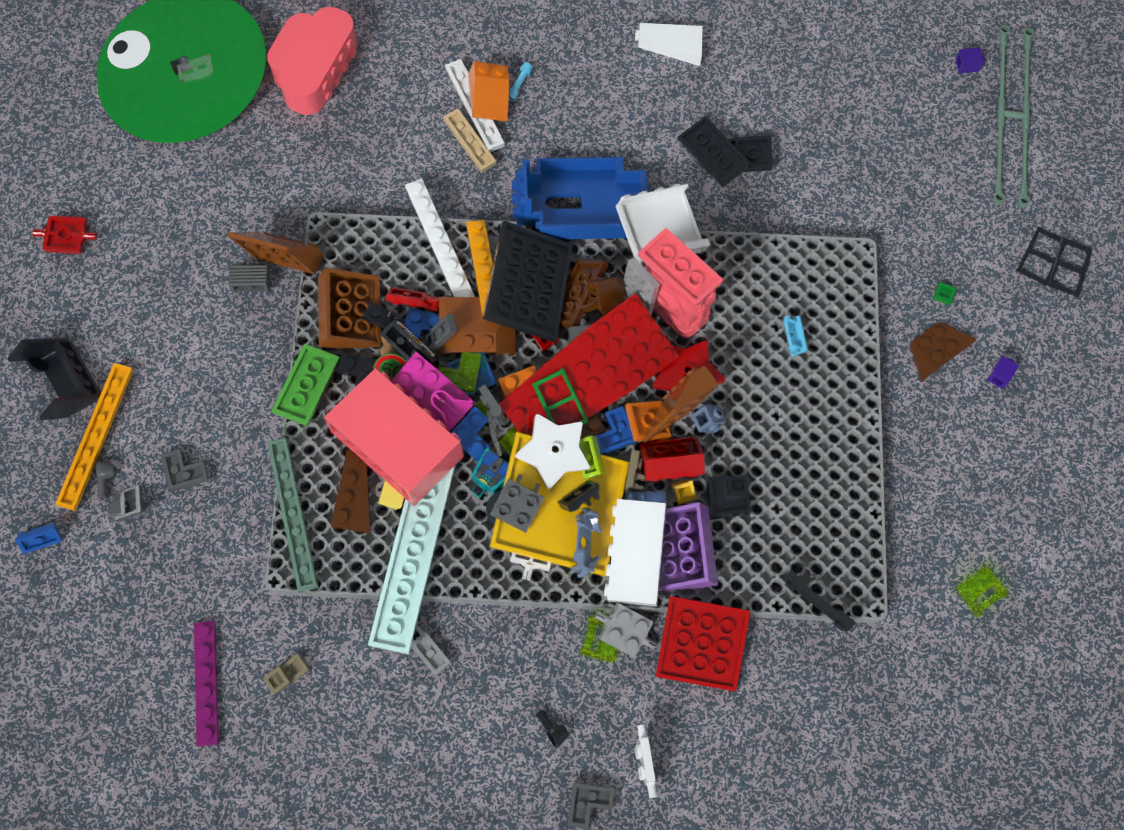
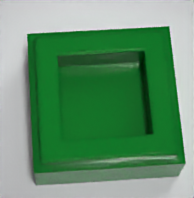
[933,281,957,306]

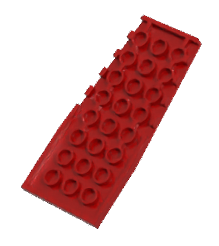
[499,293,679,436]

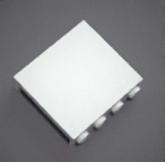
[616,184,710,266]

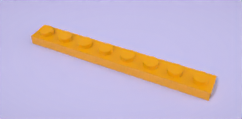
[55,363,134,511]

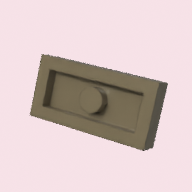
[624,450,645,493]

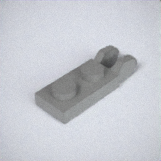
[411,624,451,677]

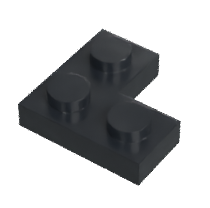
[338,354,377,387]

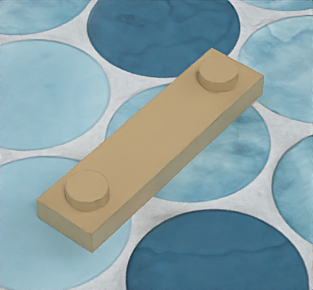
[443,109,497,173]

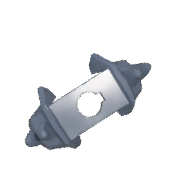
[571,508,602,578]

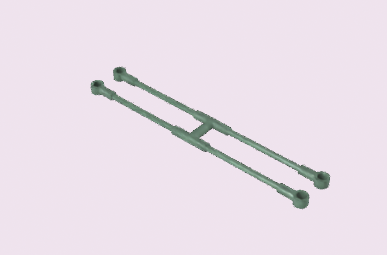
[992,25,1034,208]

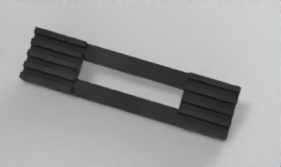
[783,570,856,632]

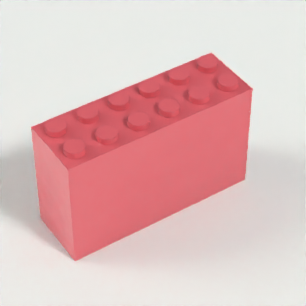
[324,369,464,506]

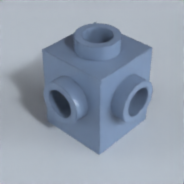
[691,404,726,433]

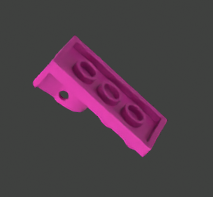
[391,352,476,432]

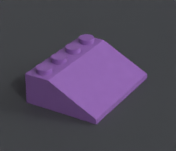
[659,502,718,592]

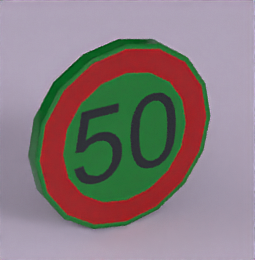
[373,353,408,382]

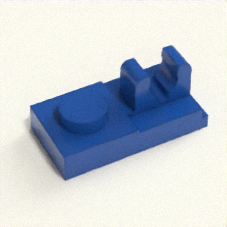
[15,523,62,554]

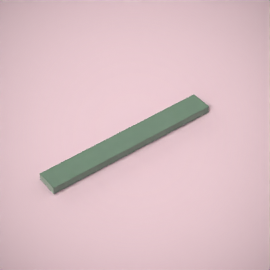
[267,437,319,593]

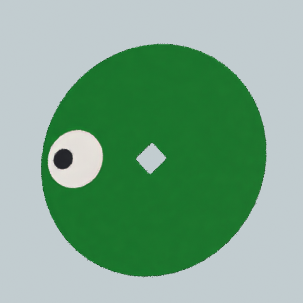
[97,0,266,143]

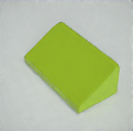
[579,436,606,479]

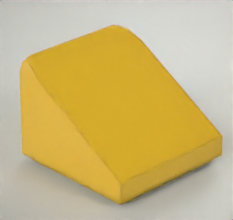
[671,478,697,505]

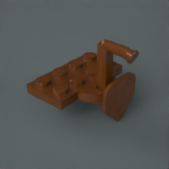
[559,260,625,328]

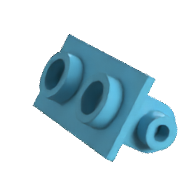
[782,315,808,357]

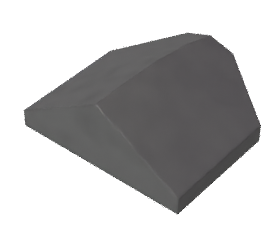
[108,485,146,523]

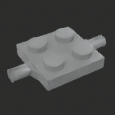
[594,602,657,658]

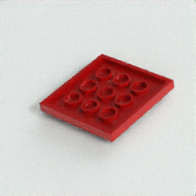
[655,595,750,692]

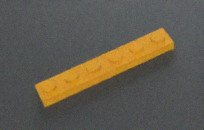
[466,220,493,316]

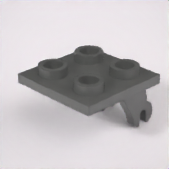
[490,474,544,533]

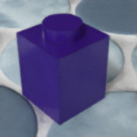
[955,47,985,74]
[986,356,1019,389]

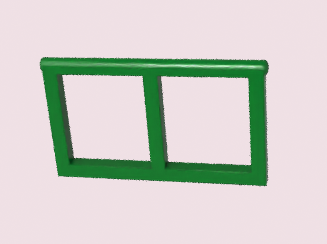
[532,368,589,425]

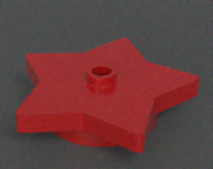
[652,340,725,391]

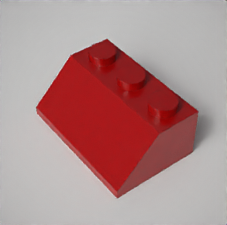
[639,436,705,482]

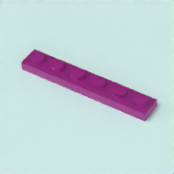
[194,621,219,747]

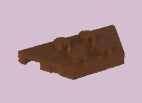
[909,322,976,382]

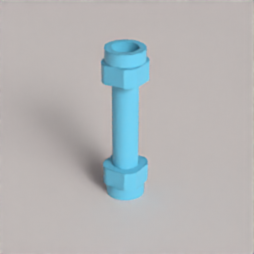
[508,62,533,102]

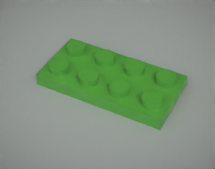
[272,344,340,427]

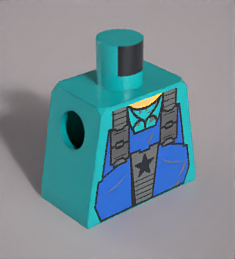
[471,448,509,498]

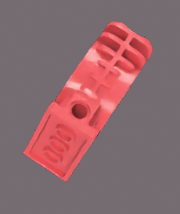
[638,228,724,338]

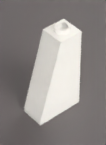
[635,23,702,65]

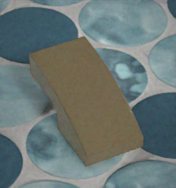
[263,653,311,695]

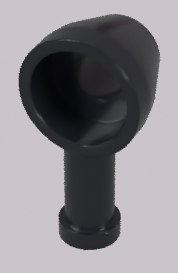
[535,710,569,748]

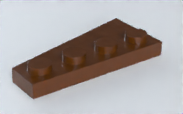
[331,450,371,534]

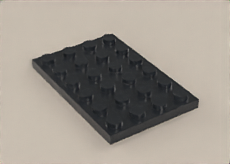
[482,220,573,342]

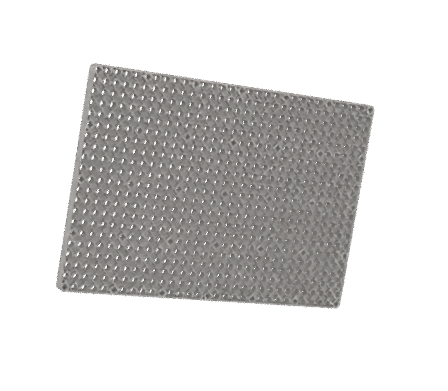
[265,212,888,623]

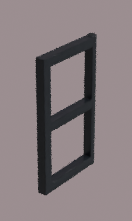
[1016,227,1067,286]
[1048,237,1093,297]

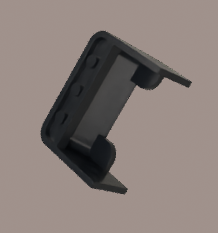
[7,338,101,420]

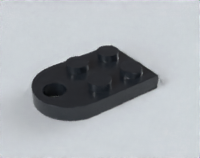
[728,135,773,172]

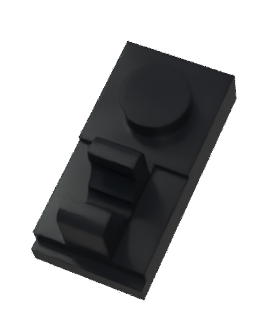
[362,301,404,329]
[558,480,600,512]

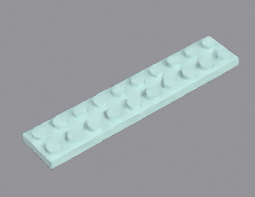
[368,465,456,655]

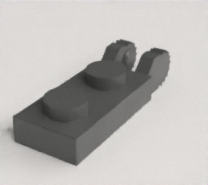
[425,314,457,353]

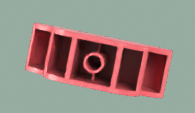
[267,7,357,115]

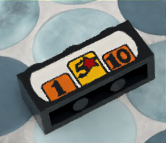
[380,318,439,365]

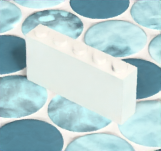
[604,499,666,606]

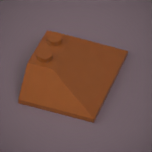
[439,297,515,355]

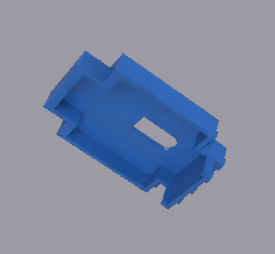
[512,157,648,239]

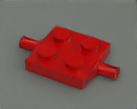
[32,216,97,254]

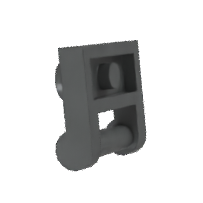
[479,384,510,426]

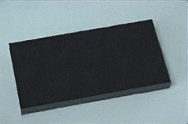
[677,116,751,187]

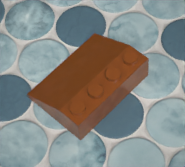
[227,232,324,275]
[318,268,381,349]
[643,365,719,442]

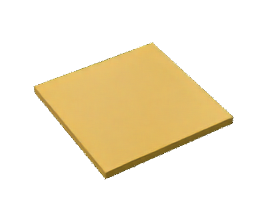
[489,432,630,577]

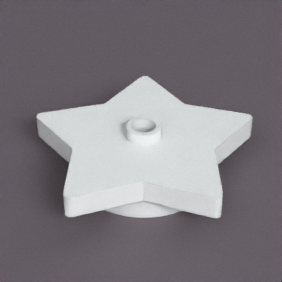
[515,414,590,489]

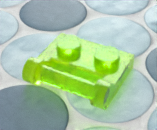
[954,565,1009,618]
[579,615,618,664]

